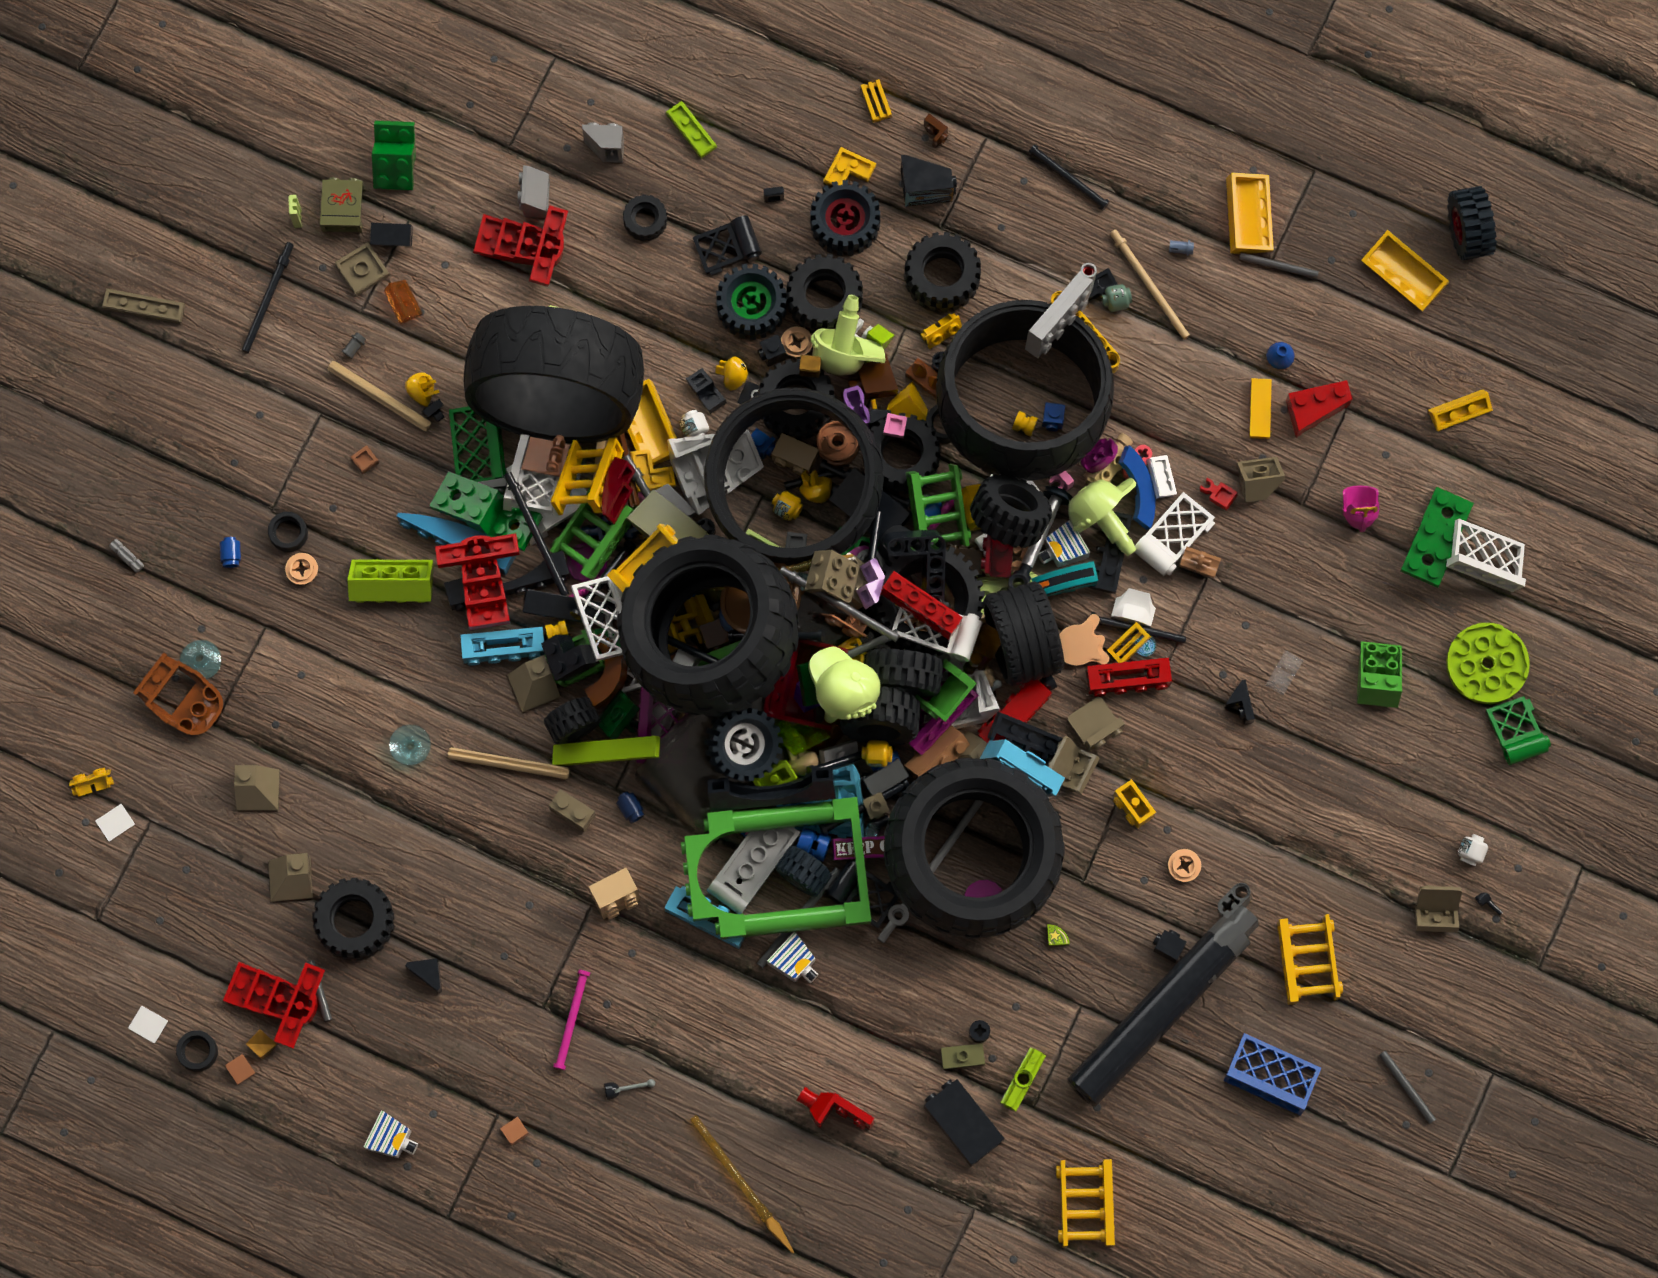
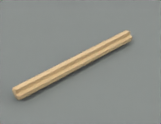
[328,361,431,432]
[448,747,570,779]

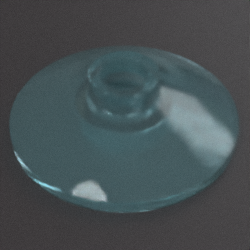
[180,640,221,679]
[389,724,431,765]

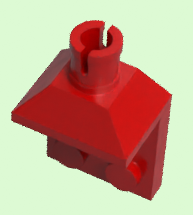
[797,1087,874,1130]

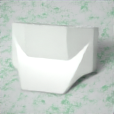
[1111,588,1156,628]

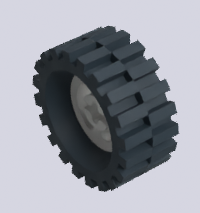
[704,708,783,781]

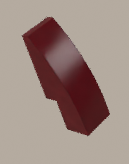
[602,457,636,525]

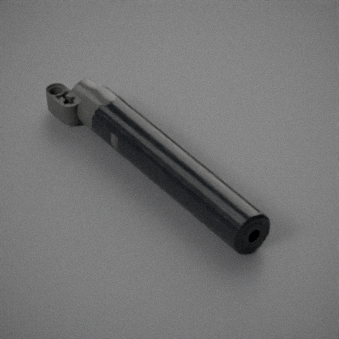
[1067,883,1259,1106]

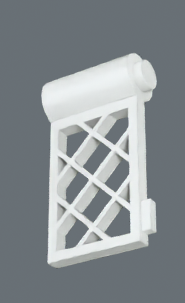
[1134,492,1215,576]
[892,607,982,662]

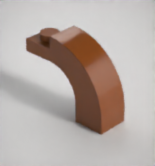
[584,634,628,710]

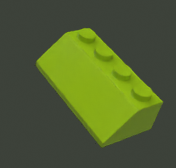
[347,560,433,603]

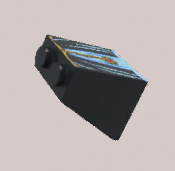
[900,155,957,207]

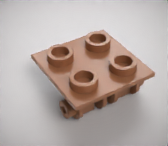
[521,435,570,477]
[820,613,867,638]

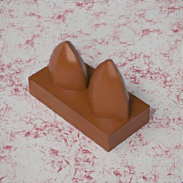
[905,358,938,398]

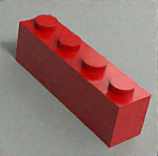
[978,680,1052,744]

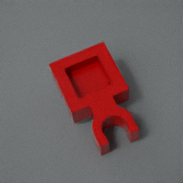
[1200,478,1238,511]

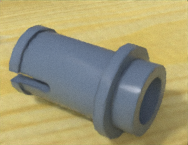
[1169,240,1194,256]

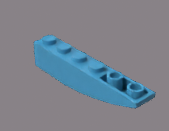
[396,513,516,575]

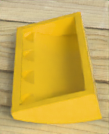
[1226,173,1274,254]
[1361,230,1449,312]
[627,379,677,465]

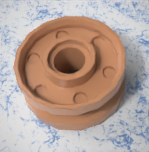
[817,421,859,466]

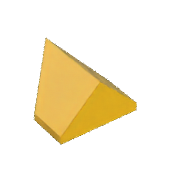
[887,381,928,421]

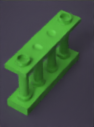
[906,464,971,546]
[550,488,634,580]

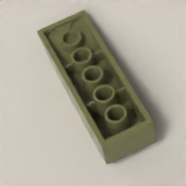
[626,489,724,603]

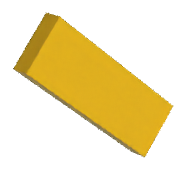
[1249,378,1272,439]

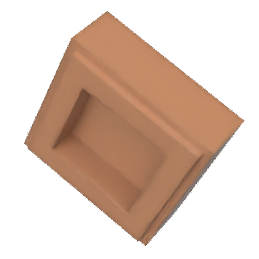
[351,445,379,474]

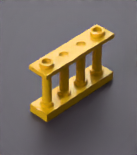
[551,437,624,515]
[1277,914,1343,1005]
[1056,1159,1115,1248]

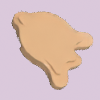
[1059,614,1110,666]

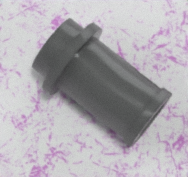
[342,332,366,359]

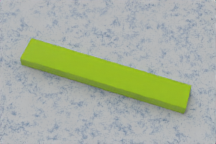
[552,736,660,766]

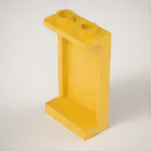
[607,524,678,592]

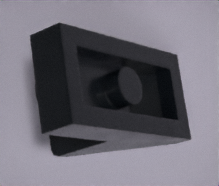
[1224,680,1255,725]

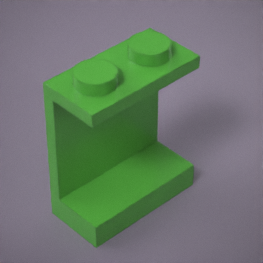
[915,659,977,722]

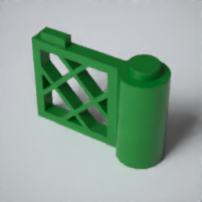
[1486,696,1551,766]

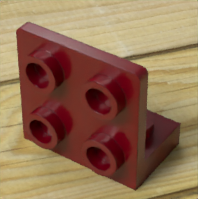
[981,534,1013,578]

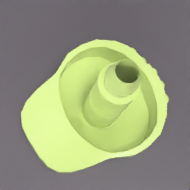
[810,295,886,375]
[1068,478,1136,556]
[808,647,880,723]

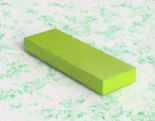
[666,101,717,159]

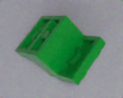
[372,121,416,190]

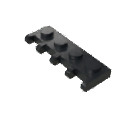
[1088,512,1133,594]
[988,712,1063,761]

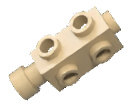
[1083,433,1133,485]

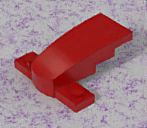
[473,205,568,287]
[435,533,520,630]
[223,962,325,1049]

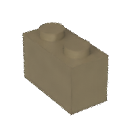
[549,789,596,833]

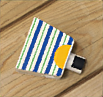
[1038,520,1090,567]
[767,932,819,983]
[364,1110,418,1158]

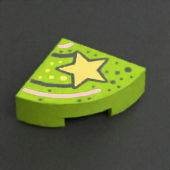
[1047,925,1070,946]

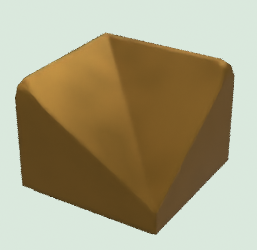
[799,355,821,378]
[246,1029,277,1060]

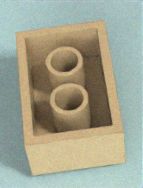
[589,868,641,920]

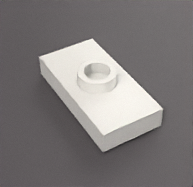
[1147,455,1177,499]

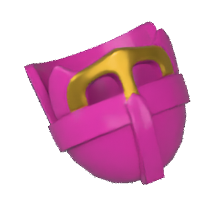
[1343,485,1380,532]

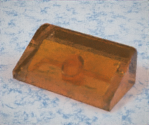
[384,280,422,324]

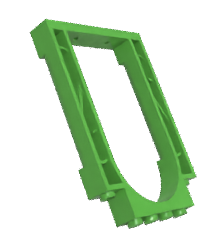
[681,797,871,940]

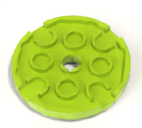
[1446,623,1530,704]

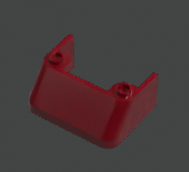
[764,640,849,730]

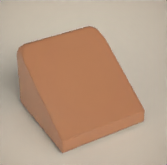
[225,1054,255,1085]
[500,1117,529,1146]

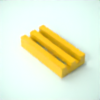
[860,79,892,123]
[1107,622,1151,663]

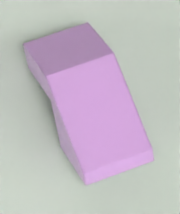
[856,558,885,609]

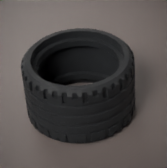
[983,581,1064,686]

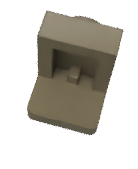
[863,792,889,819]

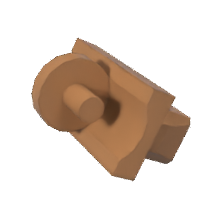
[1180,546,1221,578]

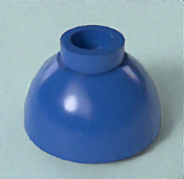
[1266,342,1295,369]

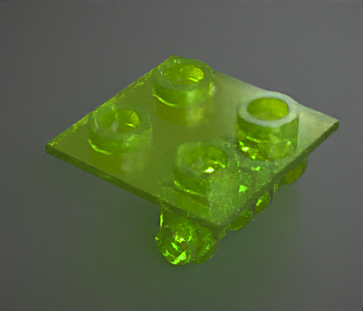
[778,720,830,756]

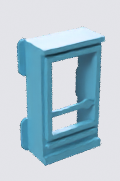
[980,739,1065,797]

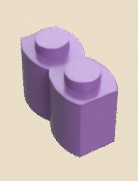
[843,386,870,428]

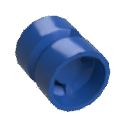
[797,827,832,862]

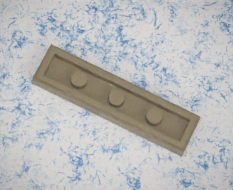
[102,288,186,324]

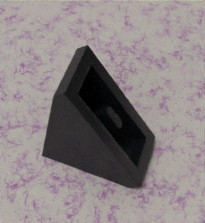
[405,958,442,994]

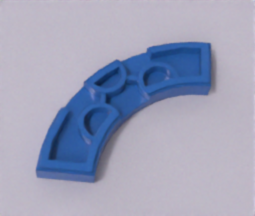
[1118,445,1155,530]

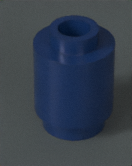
[616,791,645,824]

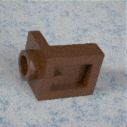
[924,114,948,148]

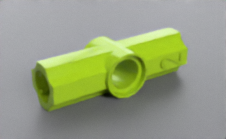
[1000,1047,1046,1112]

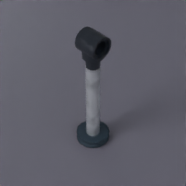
[1007,485,1073,589]

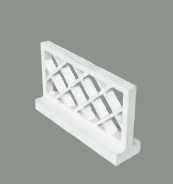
[503,434,560,515]
[1446,519,1526,592]
[571,576,623,661]

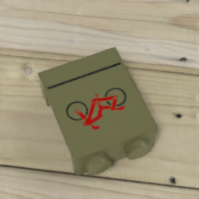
[320,177,365,233]

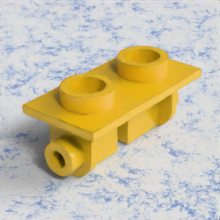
[920,313,962,349]
[69,768,114,797]

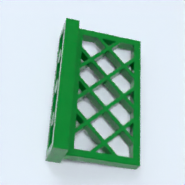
[449,406,506,482]

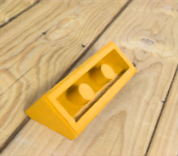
[1428,390,1493,431]

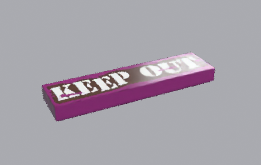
[832,836,885,860]

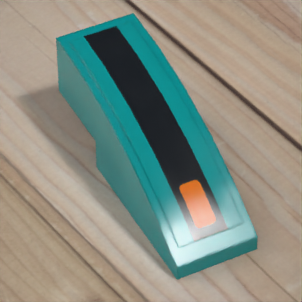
[1031,561,1098,596]

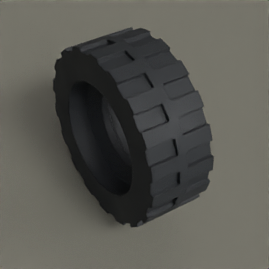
[623,194,667,241]

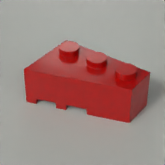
[1286,380,1352,438]

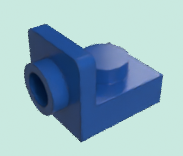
[1042,402,1065,431]
[751,428,776,459]

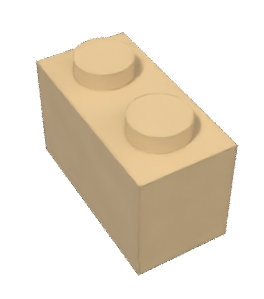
[772,433,819,476]

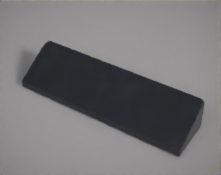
[522,589,607,626]

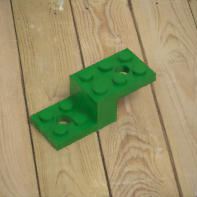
[429,471,543,551]
[1400,487,1474,588]

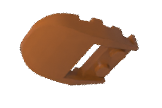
[133,653,223,735]

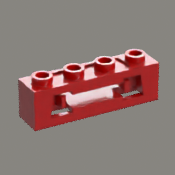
[880,571,963,640]
[1086,657,1172,697]

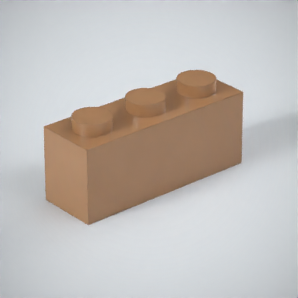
[904,726,970,780]

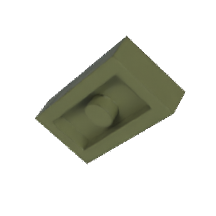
[941,1043,985,1070]

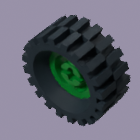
[716,264,787,340]

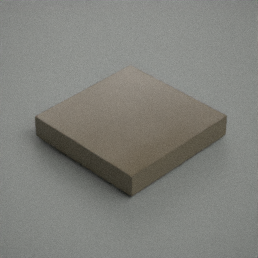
[334,242,390,297]

